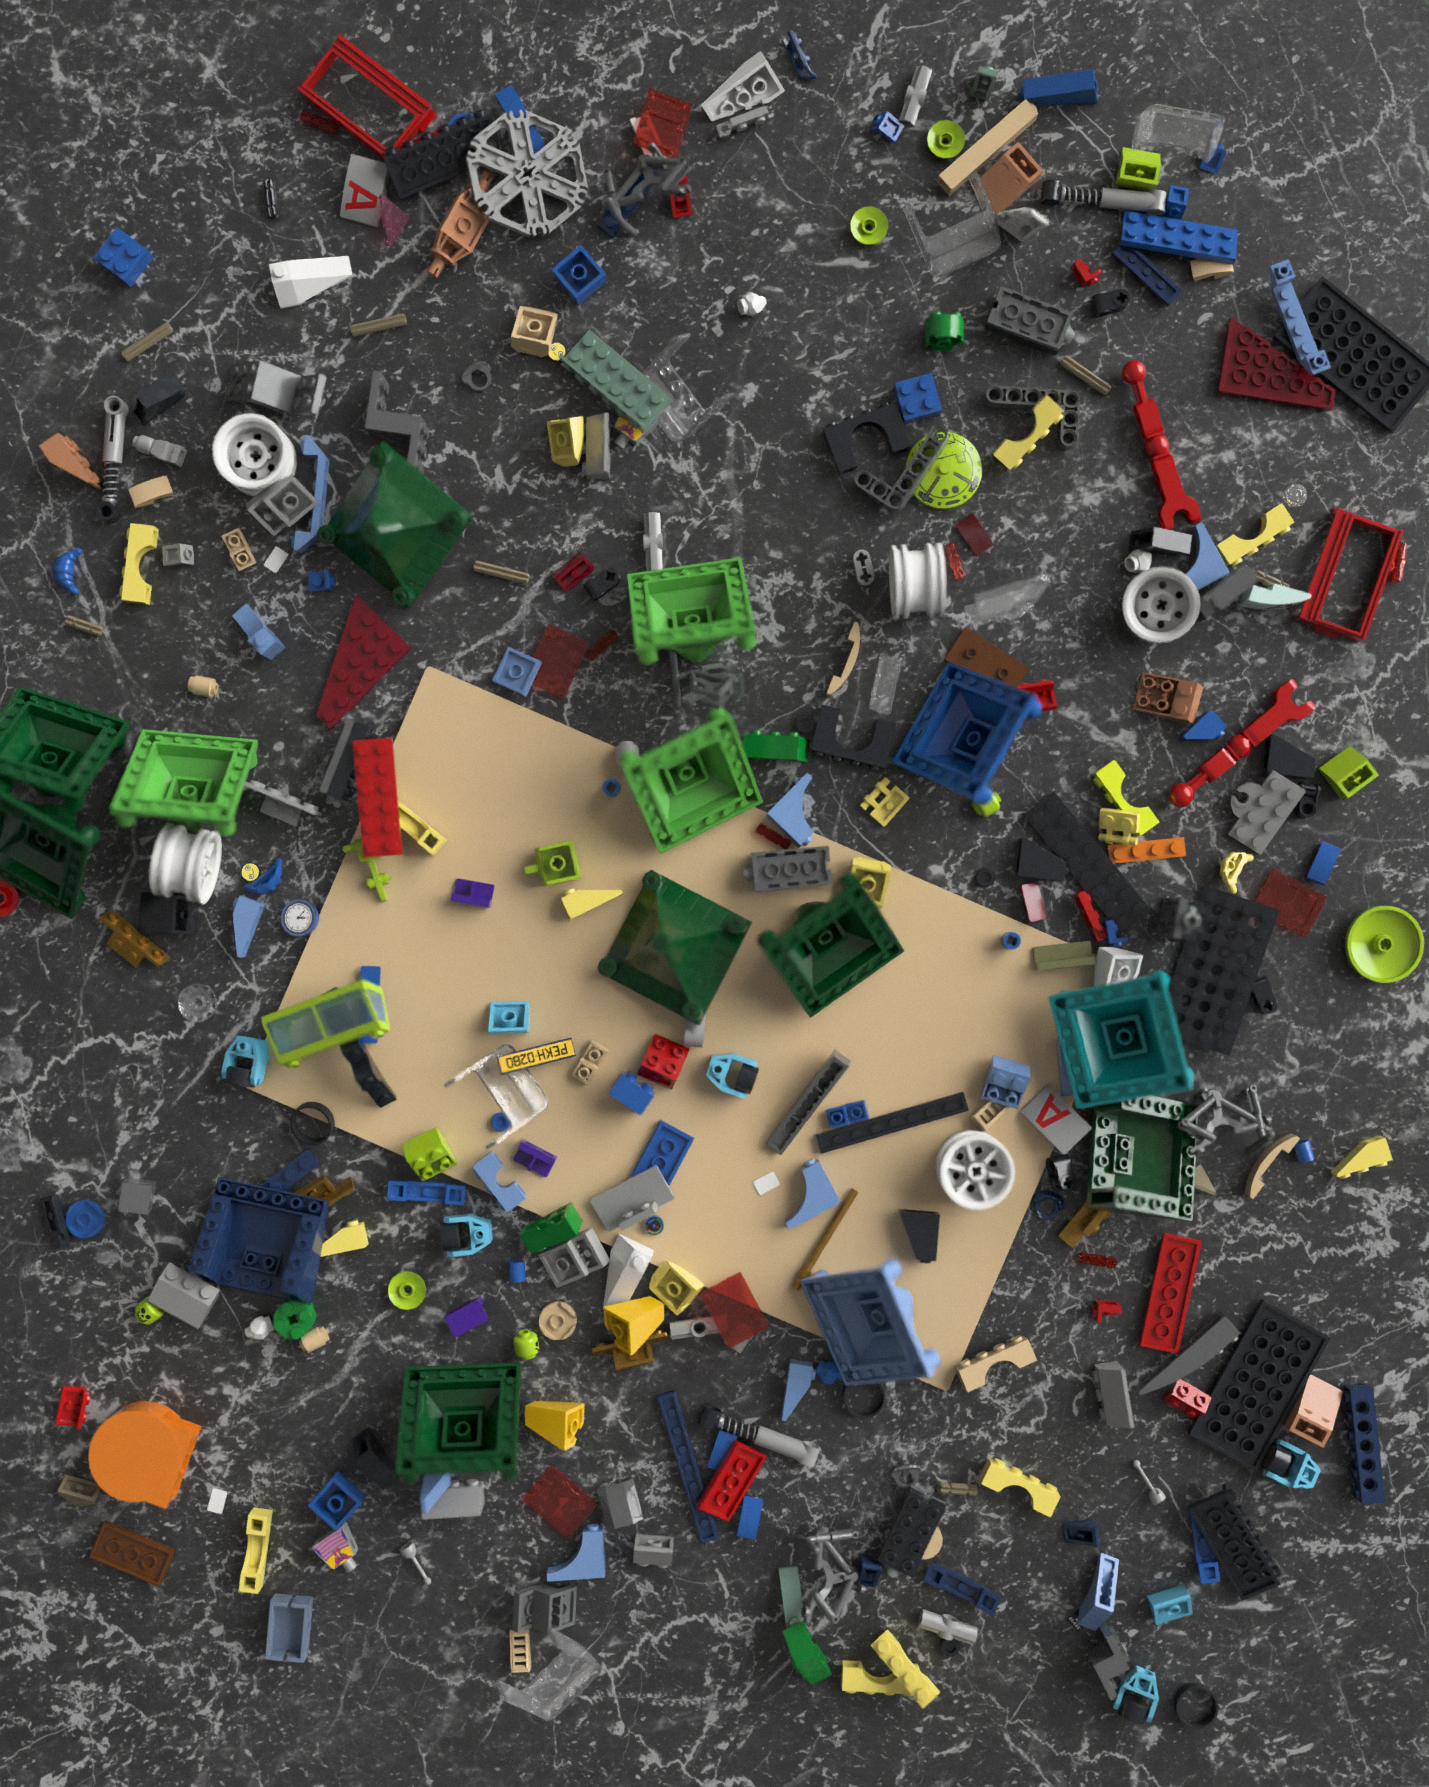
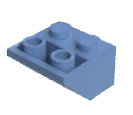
[981,1055,1030,1109]

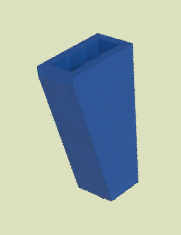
[1020,69,1098,106]

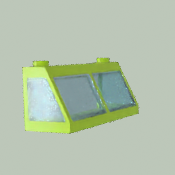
[261,980,390,1069]

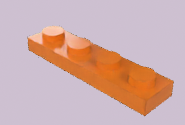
[1106,837,1186,863]

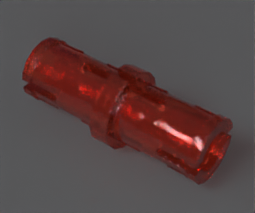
[1389,542,1408,583]

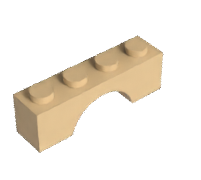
[954,1335,1037,1392]

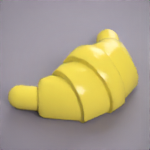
[1220,852,1254,894]

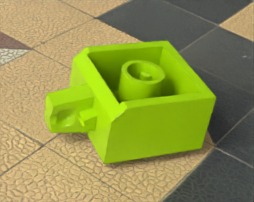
[524,840,582,886]

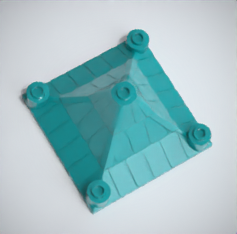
[1048,971,1194,1109]

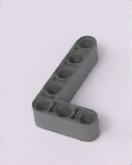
[984,385,1080,451]
[855,426,949,512]

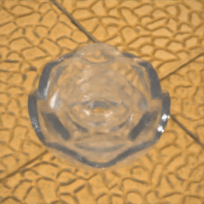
[1283,483,1307,507]

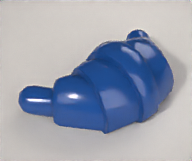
[52,548,82,595]
[244,858,282,895]

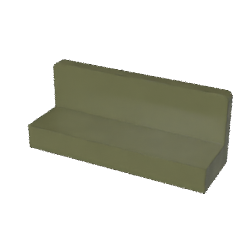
[1033,941,1096,971]

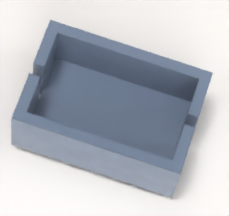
[265,1594,313,1663]

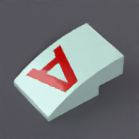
[1239,583,1312,610]

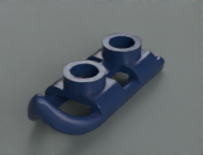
[782,30,817,80]

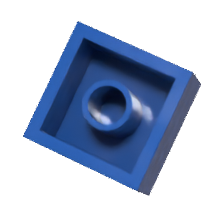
[93,227,154,287]
[552,245,607,306]
[893,373,942,425]
[609,1071,655,1116]
[308,1471,366,1532]

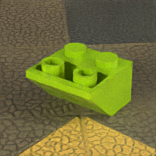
[1115,147,1161,192]
[1318,746,1379,799]
[402,1127,457,1181]

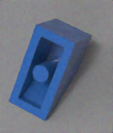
[1179,710,1227,741]

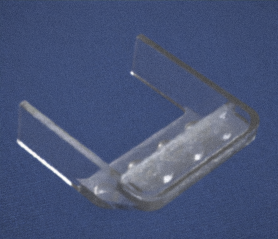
[903,171,1001,278]
[642,333,735,443]
[964,574,1051,629]
[444,1044,549,1150]
[496,1628,601,1720]

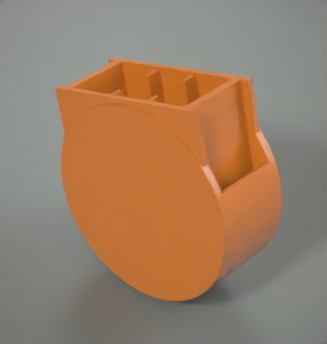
[88,1401,202,1509]

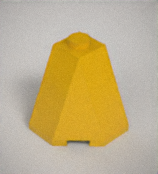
[603,1296,664,1355]
[524,1401,584,1451]

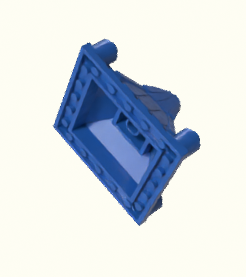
[892,662,1042,806]

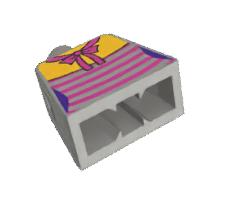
[614,416,658,449]
[311,1522,358,1573]

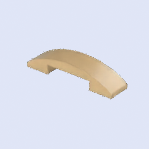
[826,622,860,696]
[1245,1134,1300,1199]

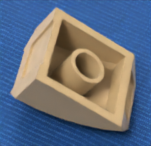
[511,306,558,358]

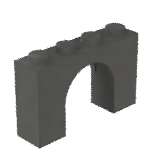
[1198,565,1258,621]

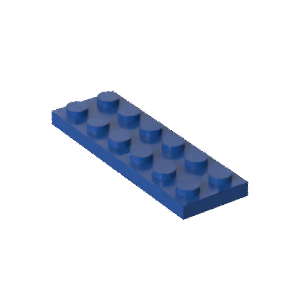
[1120,210,1238,265]

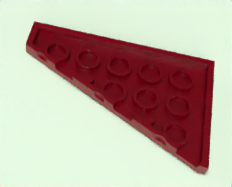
[1217,317,1336,411]
[316,595,411,730]

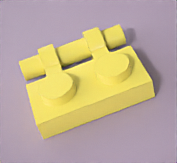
[860,777,910,827]
[1098,808,1140,846]

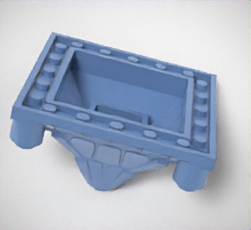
[800,1259,941,1386]

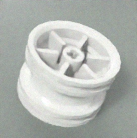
[213,414,297,497]
[889,543,946,620]
[1123,567,1200,642]
[150,823,222,904]
[935,1130,1015,1210]

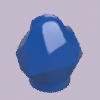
[816,1361,843,1384]

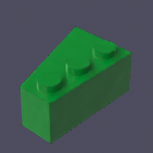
[743,731,810,763]
[519,1202,583,1254]
[783,1621,832,1685]

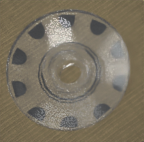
[178,984,217,1022]

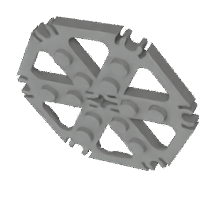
[466,110,588,238]

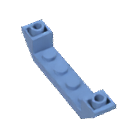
[1269,259,1331,375]
[291,435,330,554]

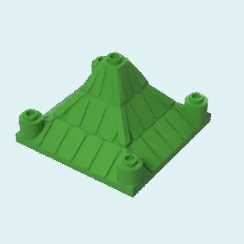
[627,558,756,664]
[619,708,763,854]
[111,729,258,836]

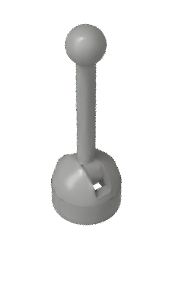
[1133,1460,1166,1505]
[399,1541,431,1585]

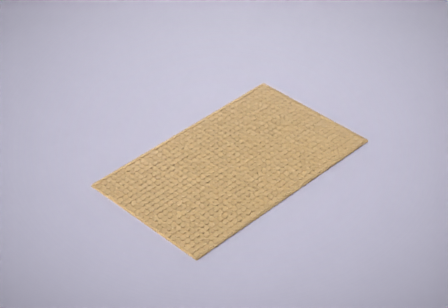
[247,667,1097,1391]

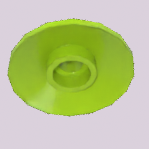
[927,120,965,159]
[850,206,888,245]
[388,1271,426,1310]

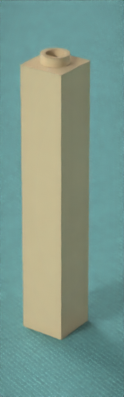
[937,99,1038,196]

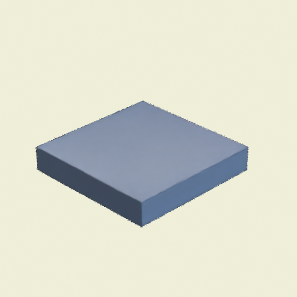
[492,647,542,697]

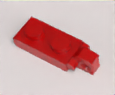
[1073,891,1108,942]

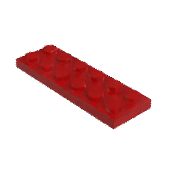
[353,738,403,858]
[1139,1232,1202,1354]

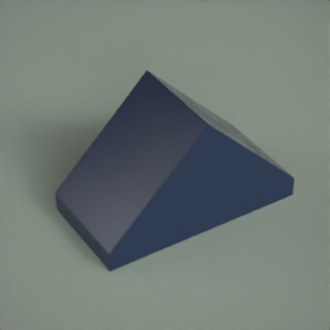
[1063,1518,1100,1547]
[856,1555,882,1588]

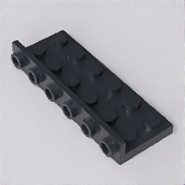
[381,109,505,199]
[1188,1483,1281,1601]

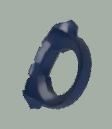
[1033,1190,1065,1219]

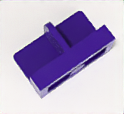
[450,878,494,908]
[513,1139,557,1177]
[444,1296,489,1337]

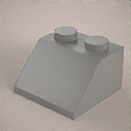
[633,1534,674,1568]

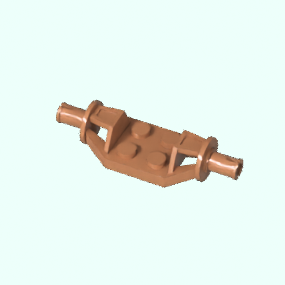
[427,171,494,278]

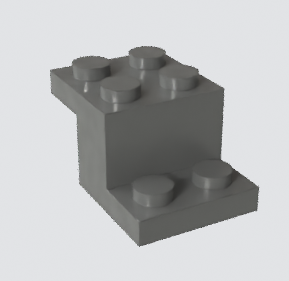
[512,1583,577,1634]
[1087,1621,1130,1700]

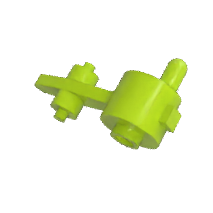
[343,835,392,902]

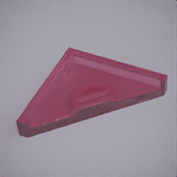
[379,194,410,247]

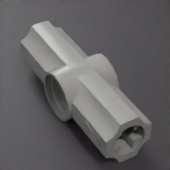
[899,65,932,128]
[643,512,663,571]
[669,1314,729,1340]
[918,1609,978,1645]

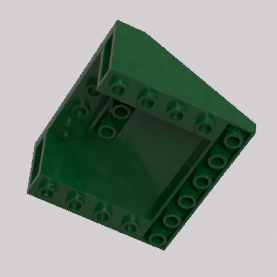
[1086,1096,1198,1221]

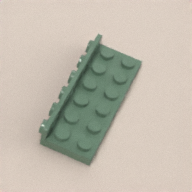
[559,330,673,432]

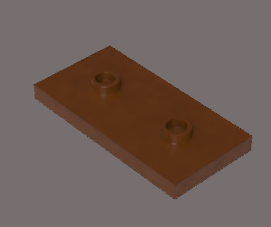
[944,627,1029,687]
[89,1520,176,1587]

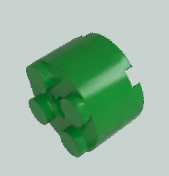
[925,312,964,351]
[273,1300,316,1339]

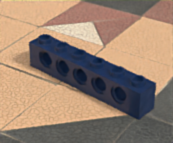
[1343,1383,1385,1505]

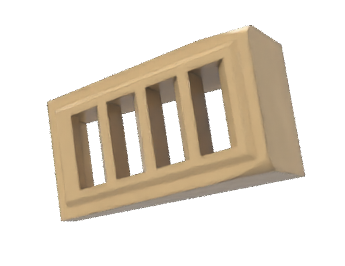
[970,1100,1010,1132]
[510,1629,531,1673]

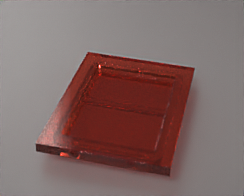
[632,87,693,158]
[532,624,590,699]
[1255,868,1328,937]
[700,1272,769,1349]
[522,1464,598,1540]

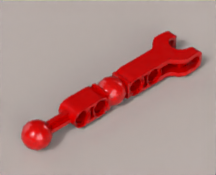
[1121,360,1201,530]
[1169,679,1316,808]

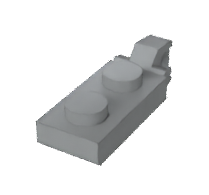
[716,106,768,139]

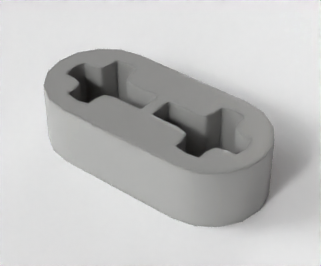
[853,549,874,587]

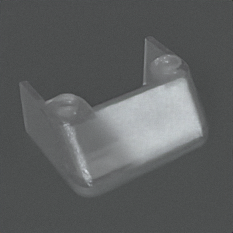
[1131,104,1226,163]

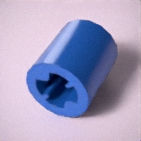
[603,779,621,797]
[1001,932,1021,949]
[1293,1139,1315,1163]
[508,1260,525,1282]

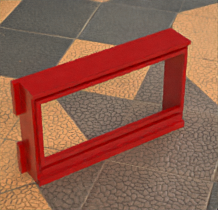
[297,34,437,161]
[1293,507,1403,642]

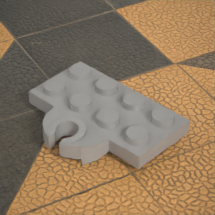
[1228,770,1306,855]

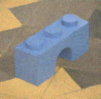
[472,1150,528,1212]

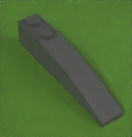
[766,1050,850,1155]
[1135,1312,1240,1395]

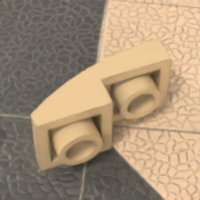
[1190,259,1234,281]
[128,475,173,508]
[221,528,256,571]
[572,1040,609,1085]

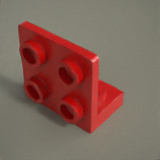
[637,1034,689,1090]

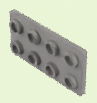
[244,780,323,826]
[590,1165,675,1232]

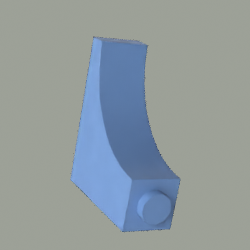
[1178,522,1230,595]
[232,603,286,660]
[766,773,814,848]
[785,1159,841,1230]
[547,1523,606,1582]
[1077,1553,1119,1631]

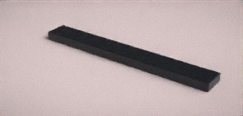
[816,1091,969,1154]

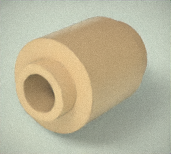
[188,675,219,698]
[299,1327,330,1353]

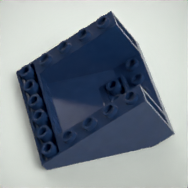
[188,1177,329,1305]

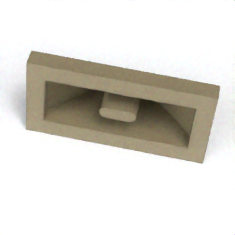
[1194,1164,1216,1196]
[57,1474,101,1507]

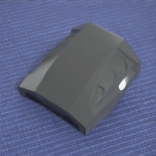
[596,1478,643,1529]

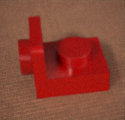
[1070,258,1102,288]
[1091,1300,1122,1323]

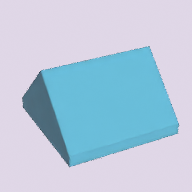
[488,1001,530,1034]
[1147,1585,1192,1625]

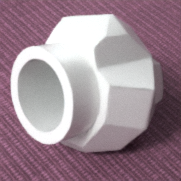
[737,292,766,316]
[1124,549,1152,573]
[245,1316,274,1339]

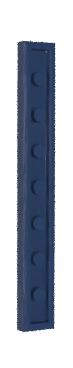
[657,1390,719,1544]

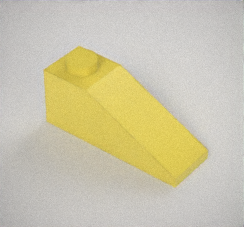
[561,888,624,919]
[321,1220,369,1257]

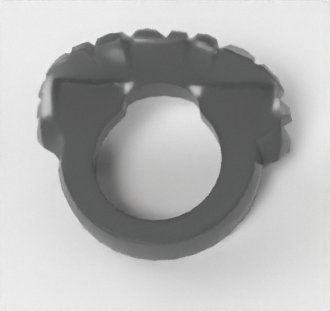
[461,361,492,391]
[890,1464,921,1488]

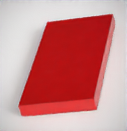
[696,1440,767,1522]

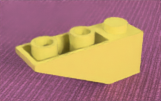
[1331,1136,1393,1179]

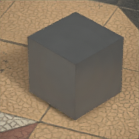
[118,1178,156,1215]

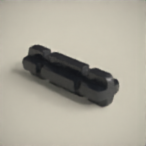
[263,179,278,219]

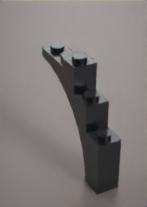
[321,987,397,1108]

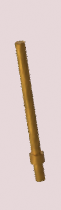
[792,1188,859,1291]

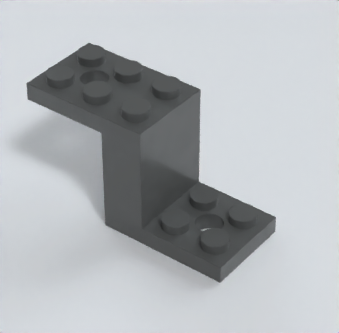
[226,360,327,417]
[365,370,429,474]

